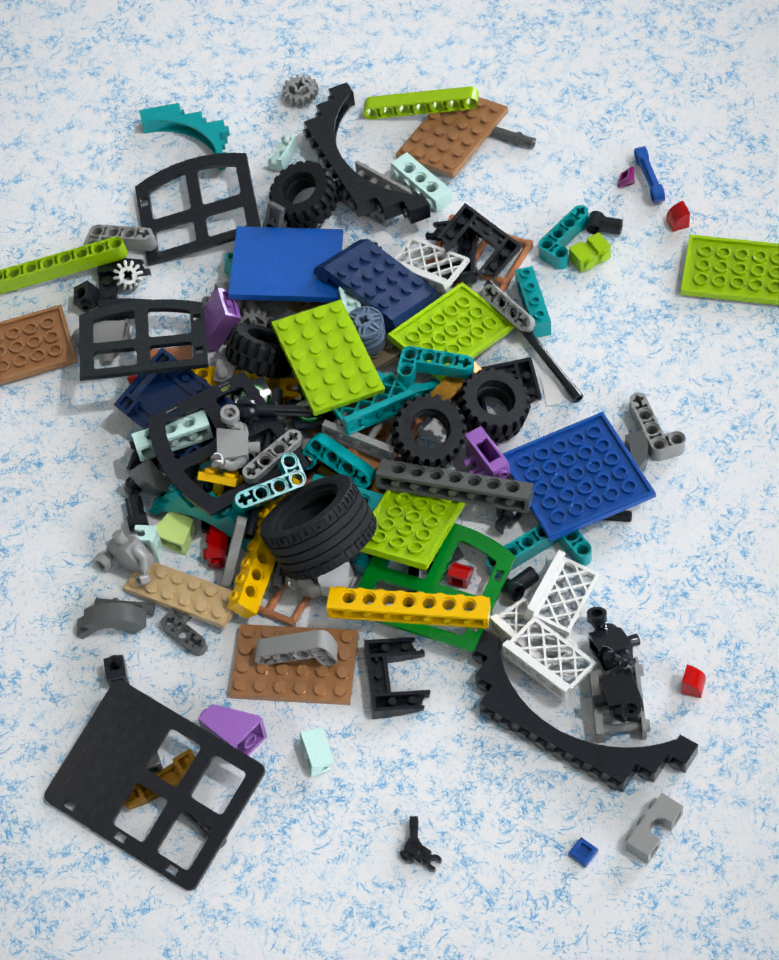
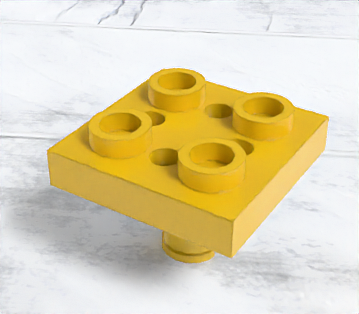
[197,466,243,496]

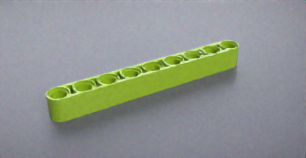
[0,237,128,294]

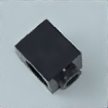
[73,280,99,313]
[103,654,130,687]

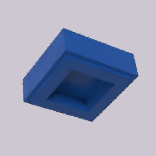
[568,837,599,868]

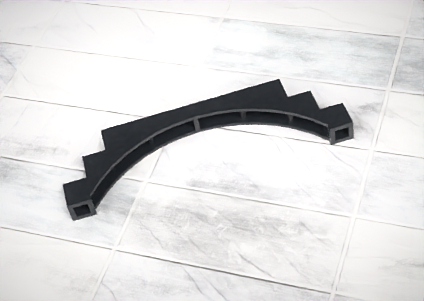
[303,82,431,224]
[472,630,699,792]

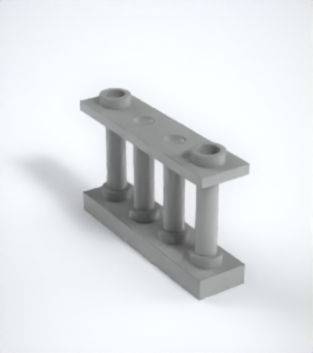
[338,160,412,228]
[322,404,396,460]
[588,657,650,743]

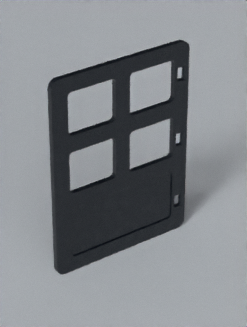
[44,680,266,891]

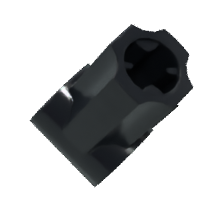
[586,211,623,235]
[125,494,149,533]
[501,566,539,602]

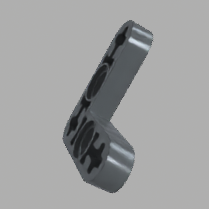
[161,608,207,656]

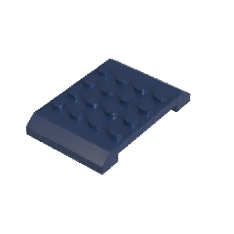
[313,239,440,332]
[113,347,236,469]

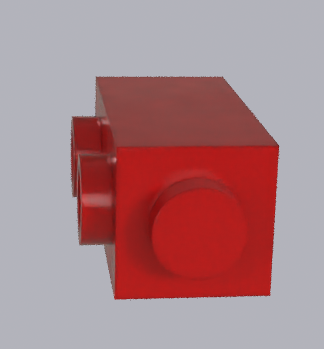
[203,524,231,569]

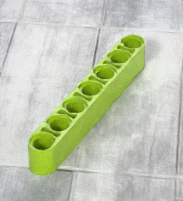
[363,86,479,119]

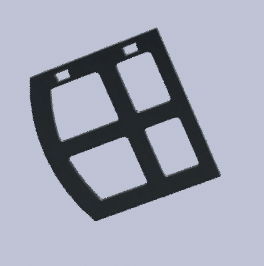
[135,152,261,266]
[79,299,209,381]
[148,371,310,516]

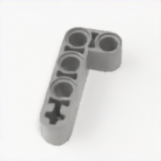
[83,224,157,251]
[629,392,686,461]
[255,630,338,666]

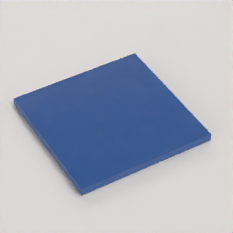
[228,226,343,302]
[502,412,656,542]

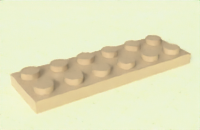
[123,562,235,629]

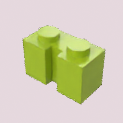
[569,232,611,273]

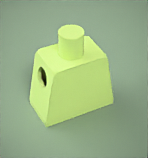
[157,512,196,555]

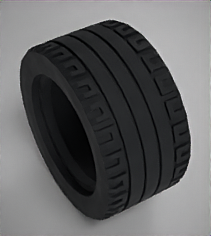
[260,474,377,580]

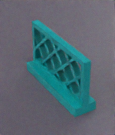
[332,371,414,435]

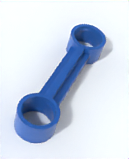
[634,146,665,203]

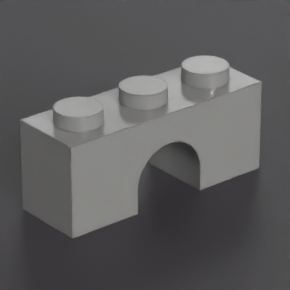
[625,793,684,864]

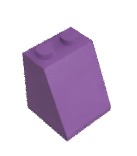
[198,704,267,756]

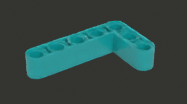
[486,525,592,578]

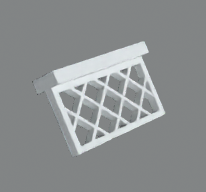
[394,236,470,295]
[523,550,600,636]
[488,597,580,671]
[502,616,597,702]

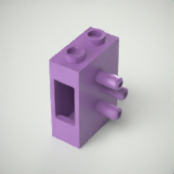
[196,288,241,351]
[462,426,510,479]

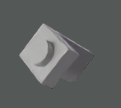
[213,357,244,383]

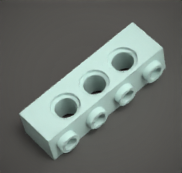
[391,152,453,213]
[132,410,214,462]

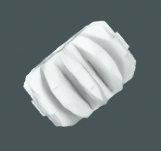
[113,260,143,290]

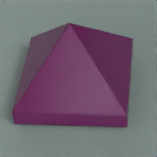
[618,166,635,188]

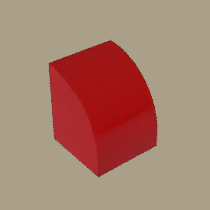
[666,201,690,232]
[447,562,475,589]
[681,664,706,698]

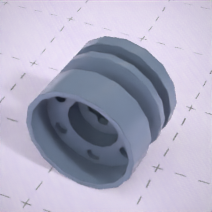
[349,306,387,356]

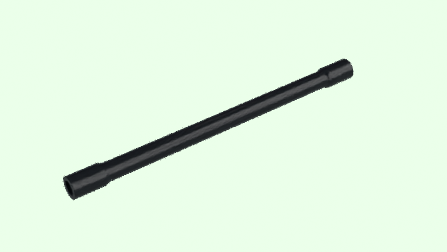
[484,280,583,403]
[243,388,283,540]

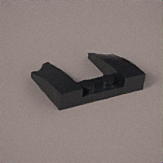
[438,203,522,279]
[423,221,479,283]
[97,258,152,321]
[477,357,542,412]
[363,637,431,719]

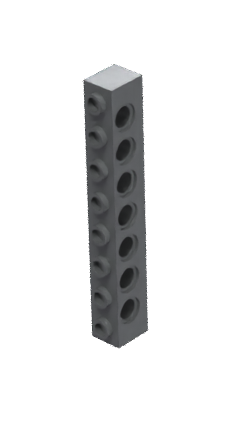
[376,459,534,513]

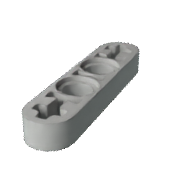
[481,284,535,332]
[242,429,302,484]
[220,515,247,589]

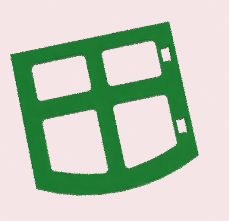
[350,523,516,653]

